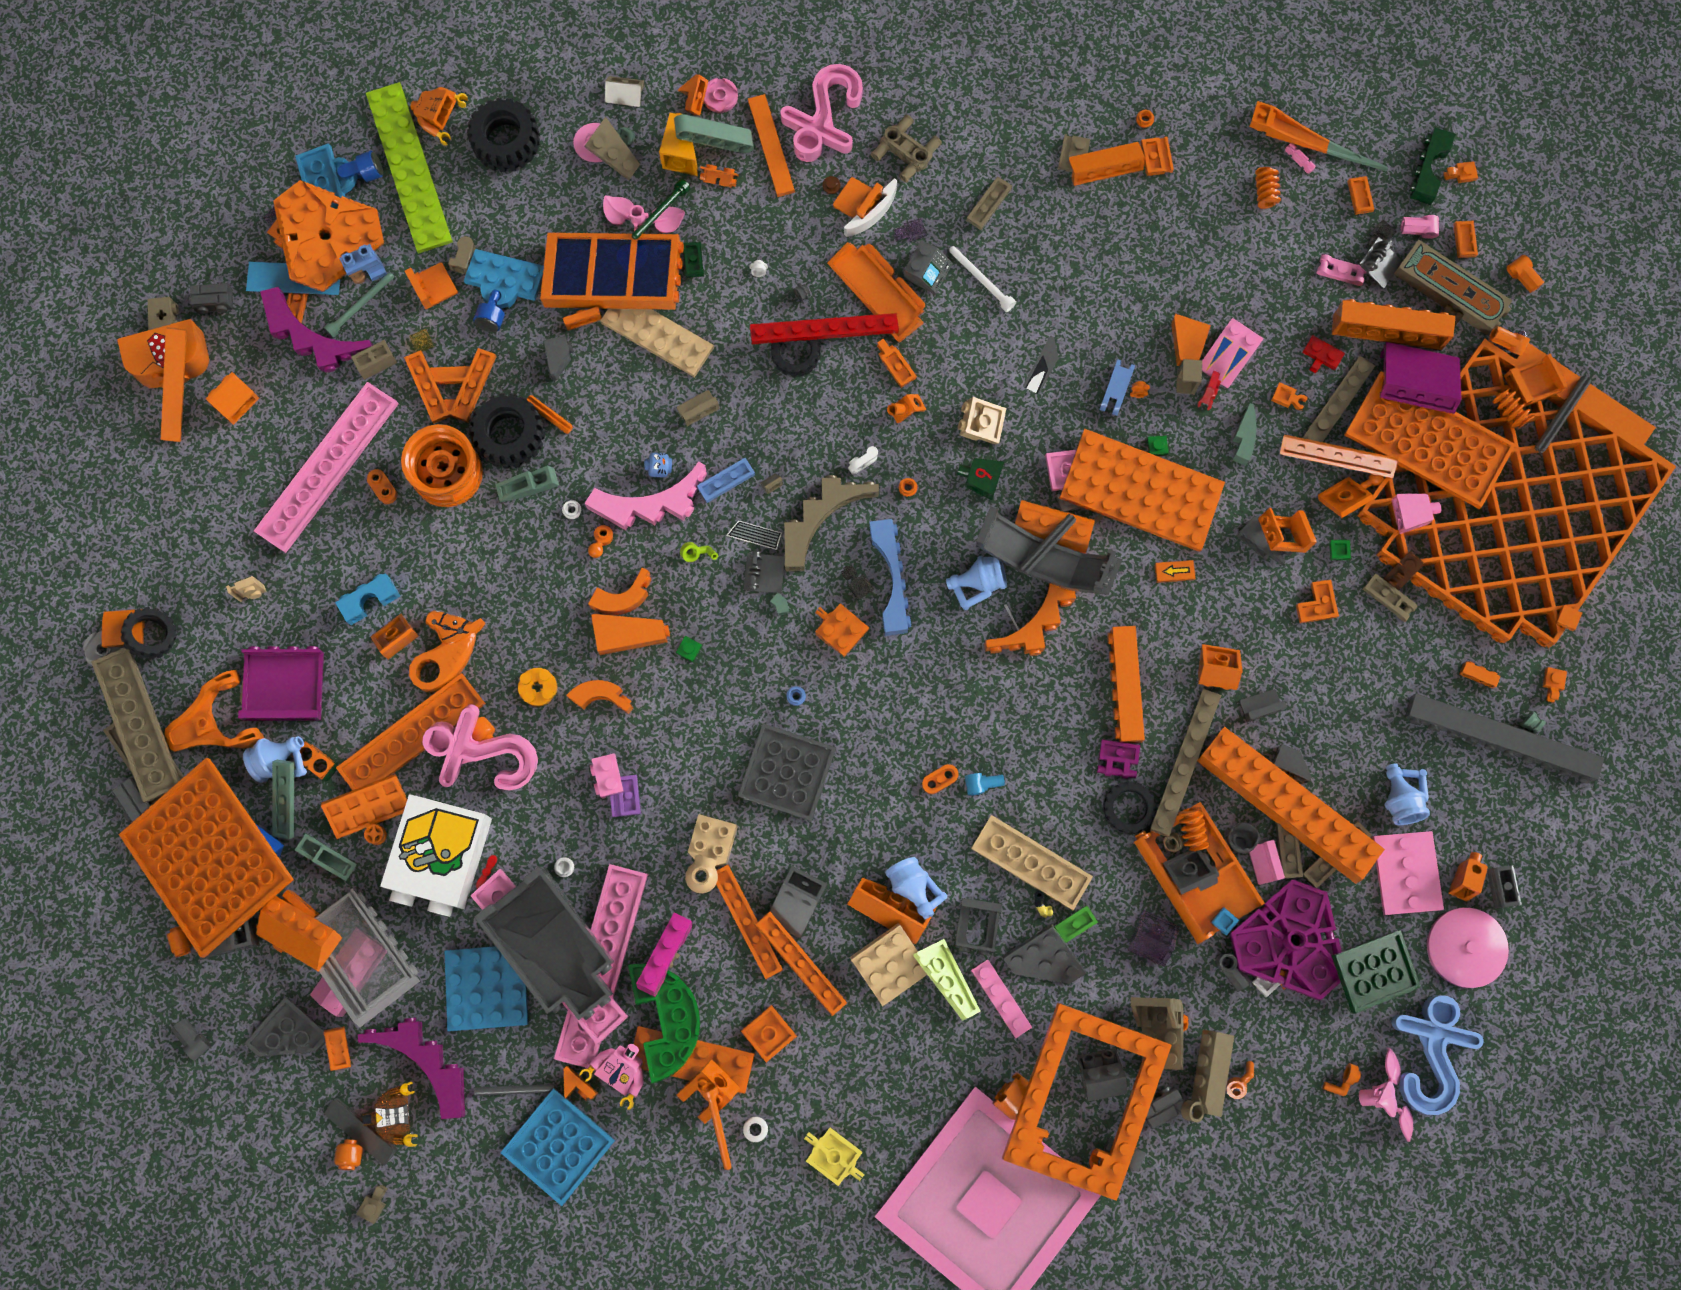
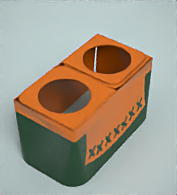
[292,741,338,781]

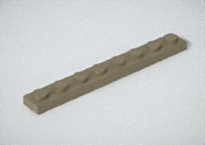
[1150,689,1222,837]

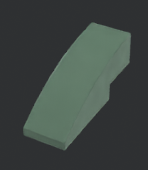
[1232,403,1257,466]
[495,465,559,502]
[294,832,357,881]

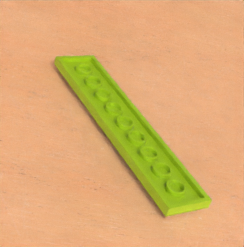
[366,82,453,254]

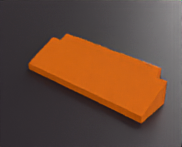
[827,242,925,343]

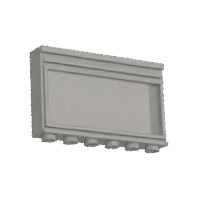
[315,888,420,1027]

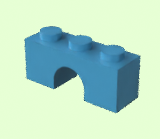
[335,573,400,625]

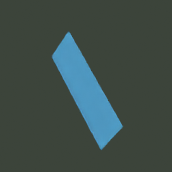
[246,262,340,295]

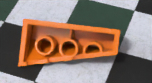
[847,878,937,944]

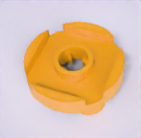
[518,668,557,707]

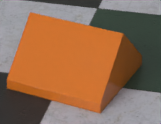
[371,614,419,660]

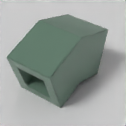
[770,593,790,616]

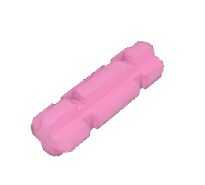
[1285,143,1316,174]

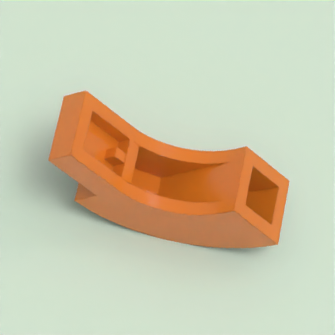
[566,680,633,714]

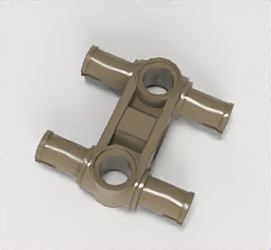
[871,114,942,183]

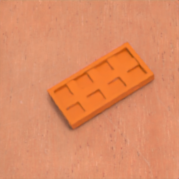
[321,774,407,839]

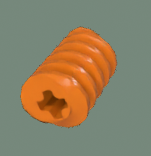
[1255,167,1281,209]
[1492,387,1535,429]
[1178,807,1209,851]

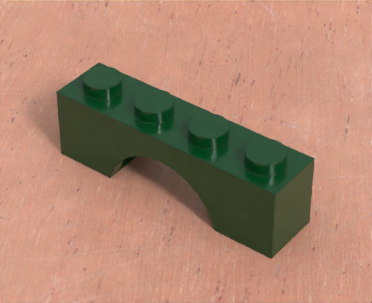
[1409,127,1456,205]

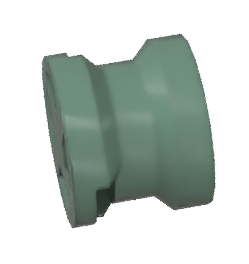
[1520,711,1546,734]

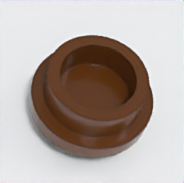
[822,176,841,194]

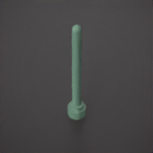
[323,273,394,339]

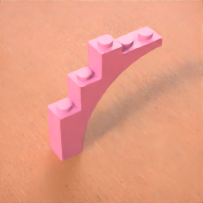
[585,462,707,531]

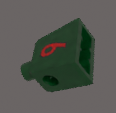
[957,458,1004,500]

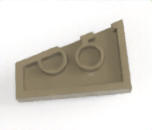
[584,117,640,180]

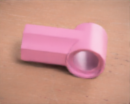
[1401,215,1439,239]

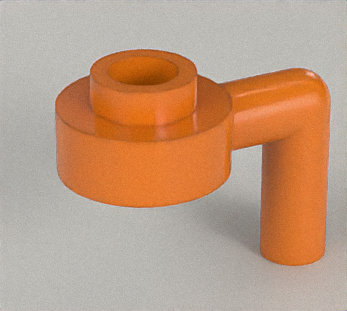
[1226,1061,1254,1099]
[1323,1063,1361,1096]

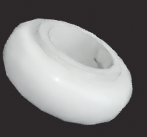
[743,1117,768,1142]

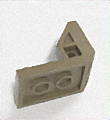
[1131,997,1183,1070]

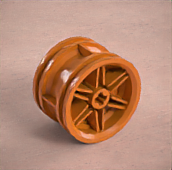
[401,424,483,507]

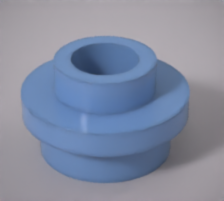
[787,686,806,706]

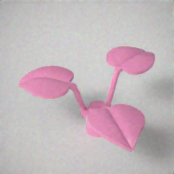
[603,195,685,273]
[1359,1048,1413,1142]

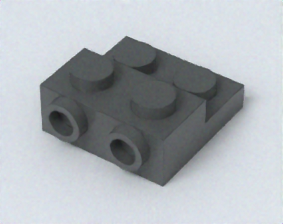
[1163,850,1219,895]

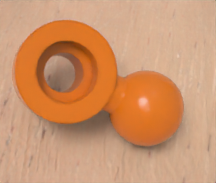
[588,525,613,558]

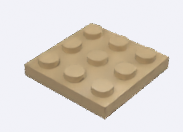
[849,923,927,1006]

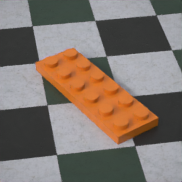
[634,1026,755,1094]

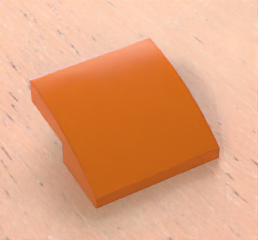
[102,609,145,648]

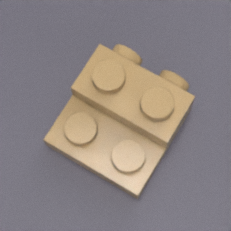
[958,397,1006,445]

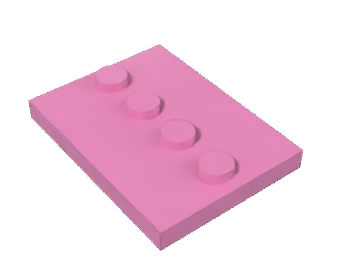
[1372,831,1444,915]

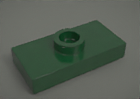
[683,242,704,278]

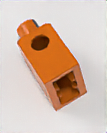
[1448,852,1488,901]

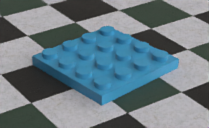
[445,946,528,1031]
[501,1088,616,1206]

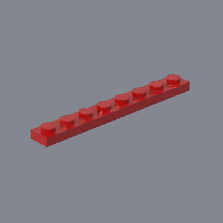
[749,313,899,344]

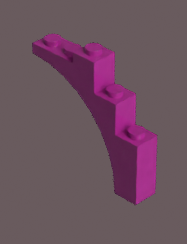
[260,287,373,373]
[358,1018,465,1119]

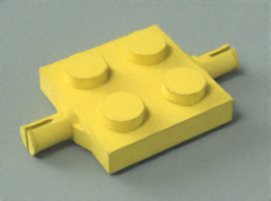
[804,1127,864,1186]

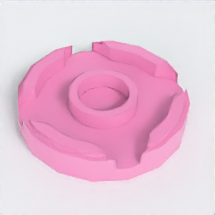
[704,78,738,113]

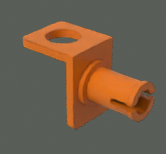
[887,394,926,423]

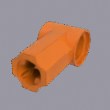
[1507,255,1544,293]
[1489,326,1530,356]

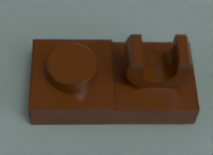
[1383,551,1425,590]

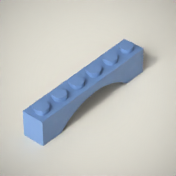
[869,519,911,636]

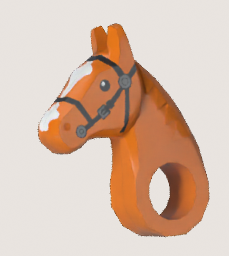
[409,610,486,693]

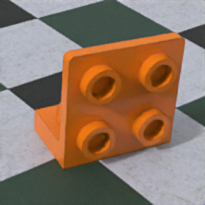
[833,177,883,219]
[405,262,458,310]

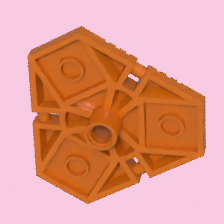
[273,180,384,292]

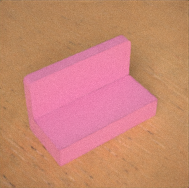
[1249,840,1285,885]

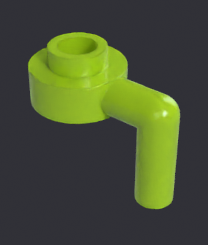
[680,542,718,562]

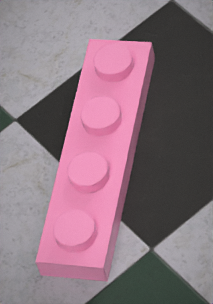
[971,960,1032,1039]

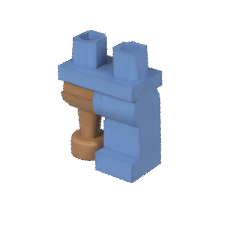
[339,244,387,284]

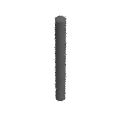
[474,1084,555,1096]

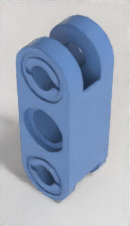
[1099,359,1135,416]

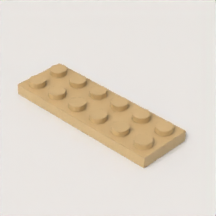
[600,291,714,378]
[971,815,1093,911]

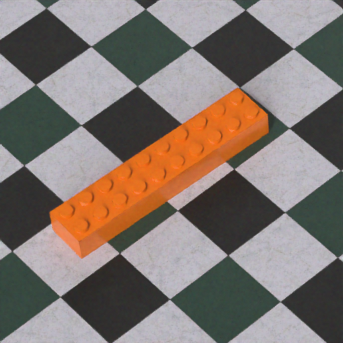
[1197,726,1385,884]

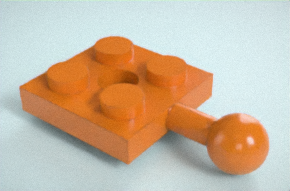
[1318,474,1384,518]

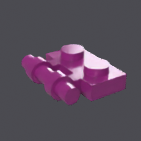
[1097,740,1140,779]

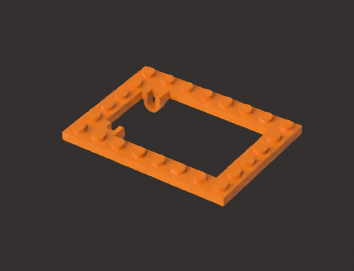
[1002,1003,1172,1201]

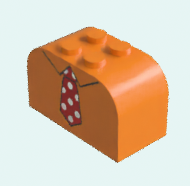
[117,319,209,388]

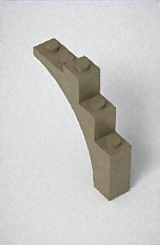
[784,475,879,571]

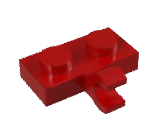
[1302,335,1345,374]
[1198,370,1221,411]

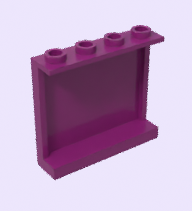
[1380,342,1461,414]
[238,646,324,721]

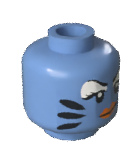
[644,452,672,478]

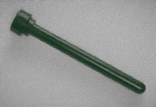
[632,179,690,240]

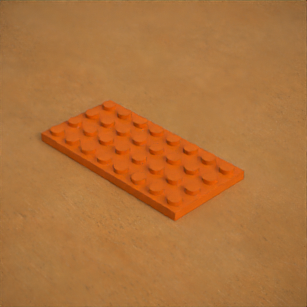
[1344,371,1516,509]
[1059,429,1225,552]

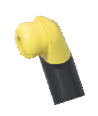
[1034,891,1053,918]

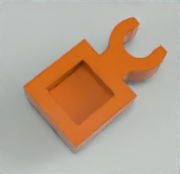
[1271,382,1307,411]

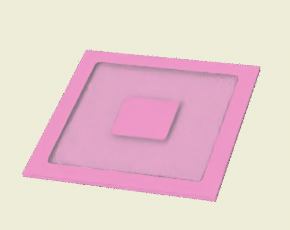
[875,1087,1101,1290]

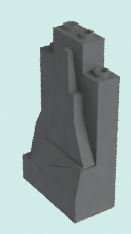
[474,866,614,1021]

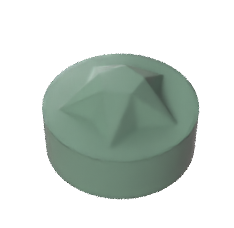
[617,127,635,146]

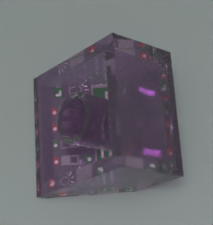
[1128,910,1180,967]

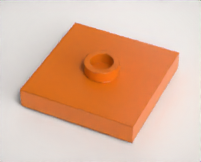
[741,1005,797,1063]

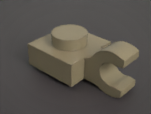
[356,1185,388,1224]

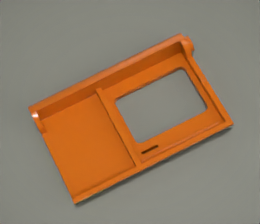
[1134,802,1265,944]

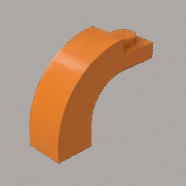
[588,568,651,615]

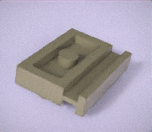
[1058,134,1090,172]

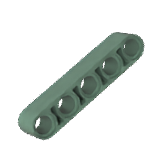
[674,114,754,153]

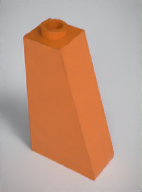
[591,614,670,655]

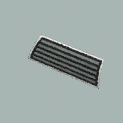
[726,521,782,550]

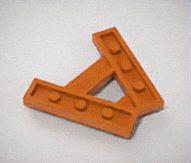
[404,348,496,424]

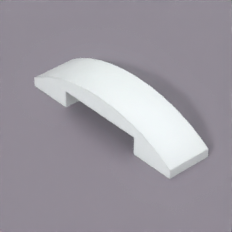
[844,178,897,237]

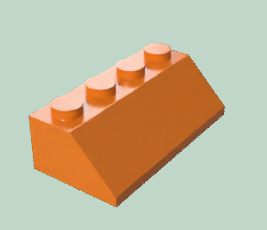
[256,896,342,972]

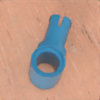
[965,773,1005,796]

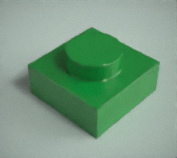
[1147,435,1169,456]
[1329,540,1351,560]
[676,636,702,662]

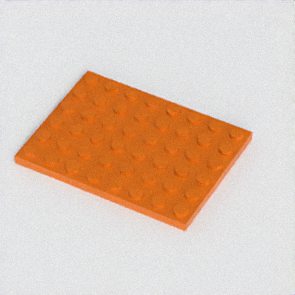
[118,758,294,958]

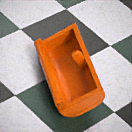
[1015,500,1095,554]

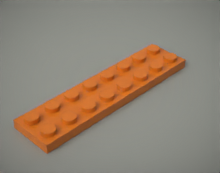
[336,673,486,790]

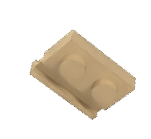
[226,576,266,602]

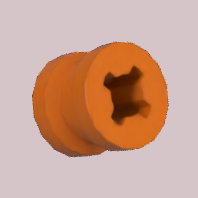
[364,824,387,845]

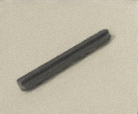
[1535,375,1591,453]

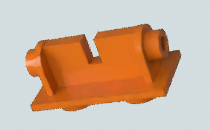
[700,164,739,188]

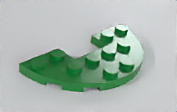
[628,964,700,1084]

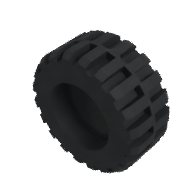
[467,98,540,172]
[469,393,545,469]

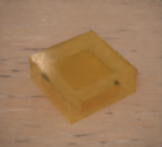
[409,329,435,352]

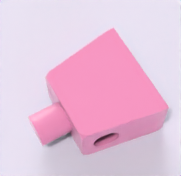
[1391,494,1441,534]

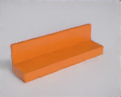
[1069,142,1145,186]

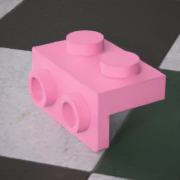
[590,753,624,799]

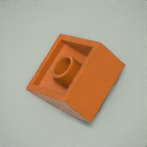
[1198,644,1242,690]

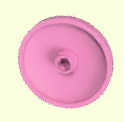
[1427,908,1508,988]

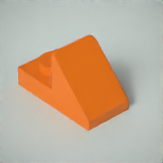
[678,74,709,116]
[563,1066,598,1100]

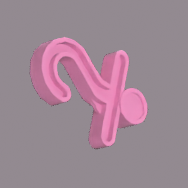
[781,64,863,162]
[422,704,538,790]

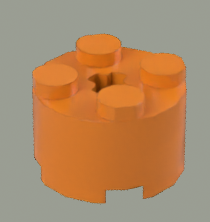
[992,1072,1029,1120]

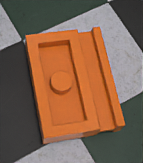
[1140,137,1174,176]

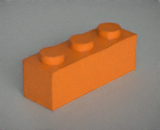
[1459,661,1501,689]

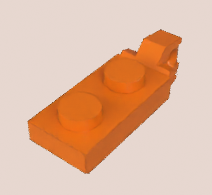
[877,339,917,388]

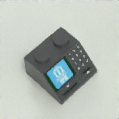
[904,240,953,295]

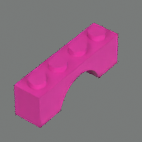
[636,913,692,997]

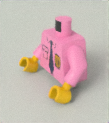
[579,1044,644,1110]

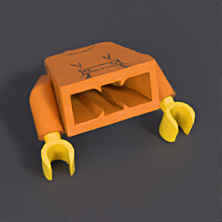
[411,87,468,146]

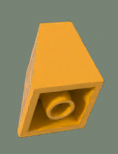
[659,113,698,176]

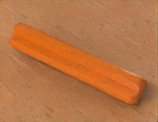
[527,395,573,434]

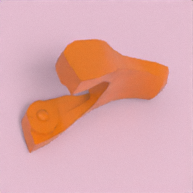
[164,670,265,752]

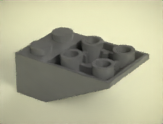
[770,866,828,939]
[199,915,259,960]

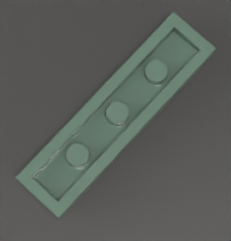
[272,759,294,839]

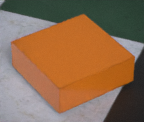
[1555,605,1582,631]

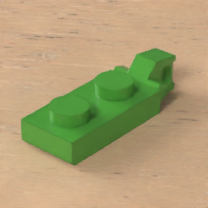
[1054,906,1098,943]

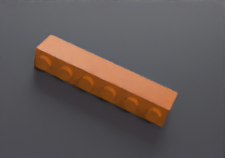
[1107,626,1145,743]

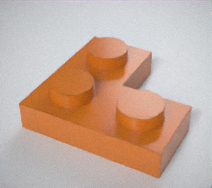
[1296,579,1339,624]

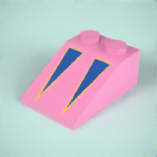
[1202,318,1264,388]

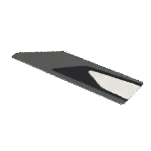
[1023,336,1059,394]

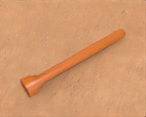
[701,1082,731,1170]

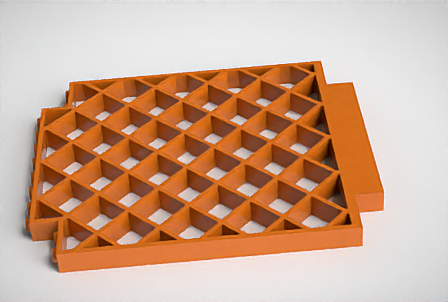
[1357,339,1676,648]

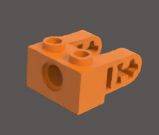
[676,1060,740,1124]

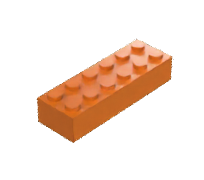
[1331,299,1455,350]

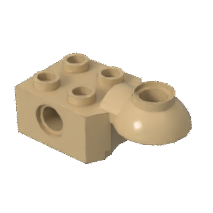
[685,814,738,893]

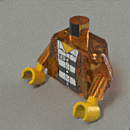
[362,1082,418,1147]

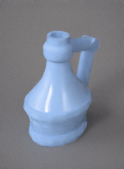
[946,556,1007,610]
[243,736,307,783]
[1385,764,1430,825]
[885,857,947,920]

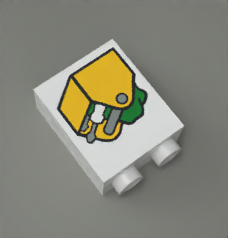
[380,794,492,917]

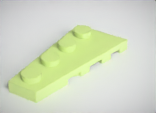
[913,939,980,1021]

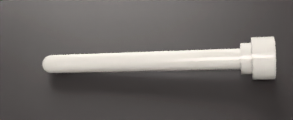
[949,246,1016,312]

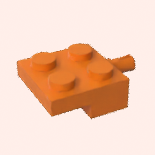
[815,603,869,657]

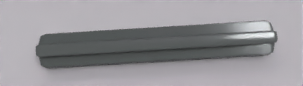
[1020,514,1076,575]

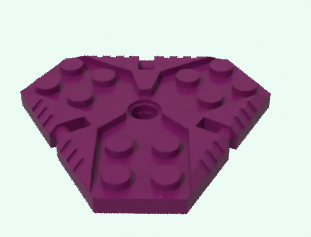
[1230,879,1341,1001]

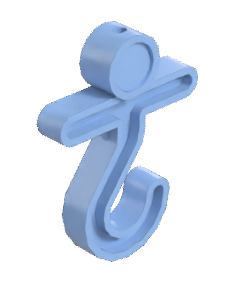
[1392,995,1483,1115]

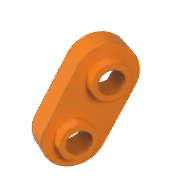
[367,469,397,504]
[922,764,958,795]

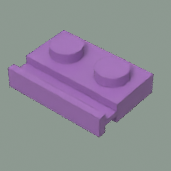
[610,775,641,818]

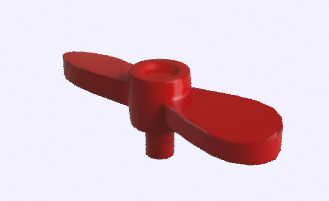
[476,855,497,889]

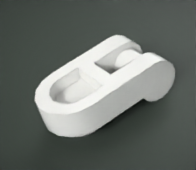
[848,446,878,475]

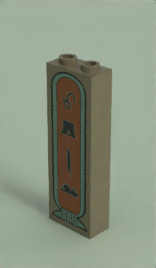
[1394,240,1512,335]

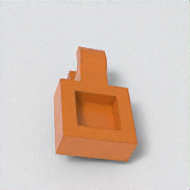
[1443,161,1478,183]
[1542,667,1567,703]

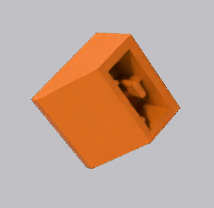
[206,372,259,425]

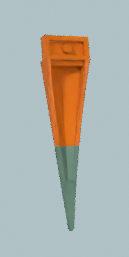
[1249,101,1388,171]

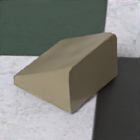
[760,474,783,494]

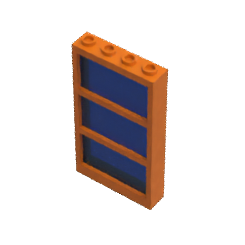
[540,233,684,310]

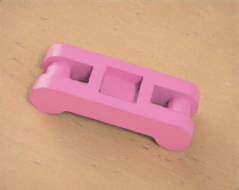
[1317,254,1366,286]

